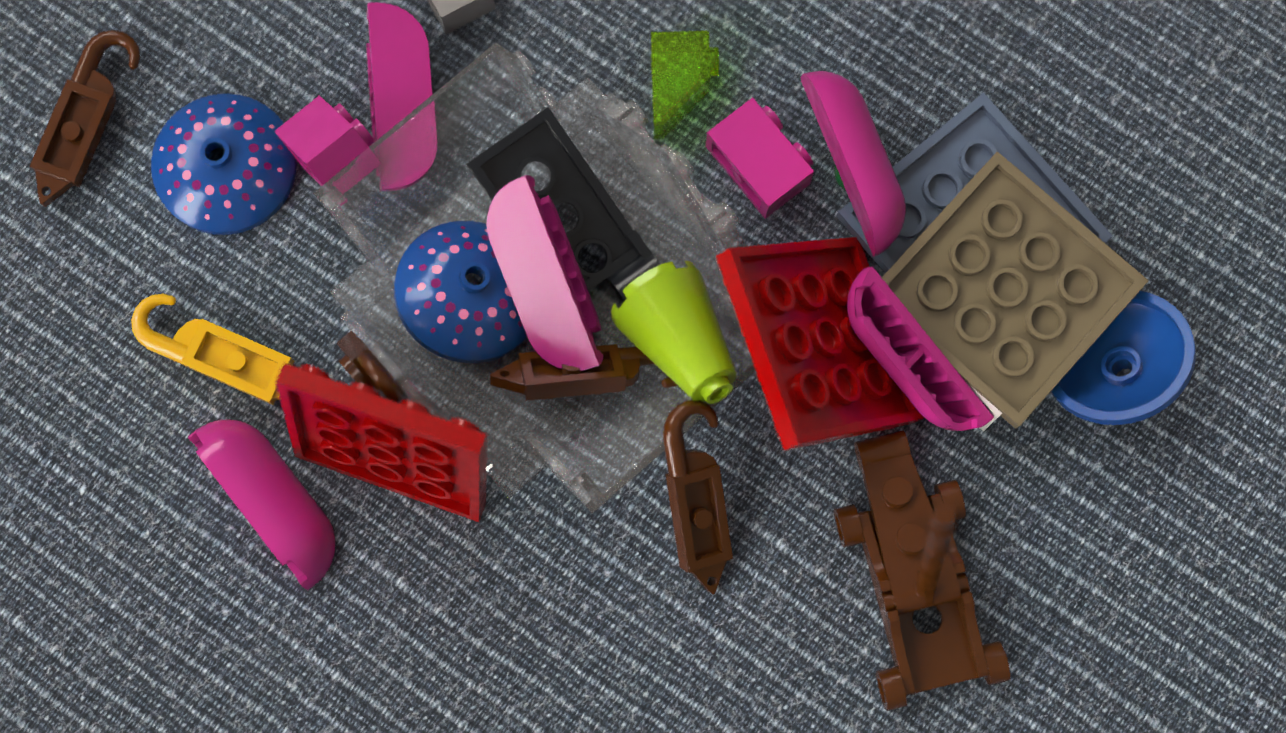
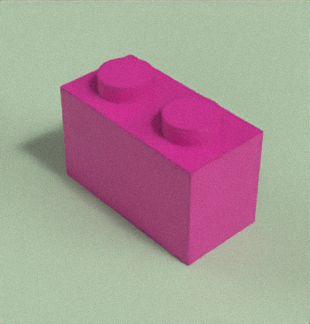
[274,95,380,199]
[705,97,814,219]

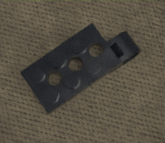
[466,107,661,303]

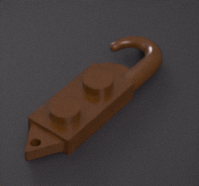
[29,30,141,207]
[336,330,404,403]
[490,344,677,401]
[663,400,733,594]

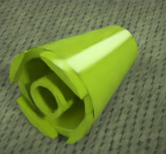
[611,261,737,404]

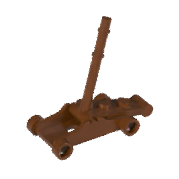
[834,430,1010,711]

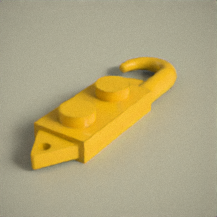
[131,294,294,405]

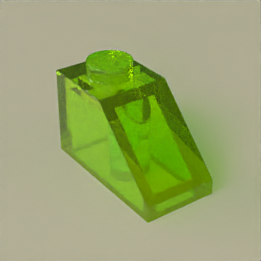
[650,31,719,140]

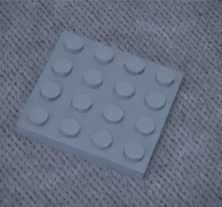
[836,92,1113,273]

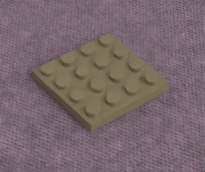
[882,151,1149,429]

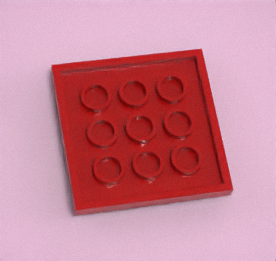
[716,237,924,451]
[275,363,487,522]

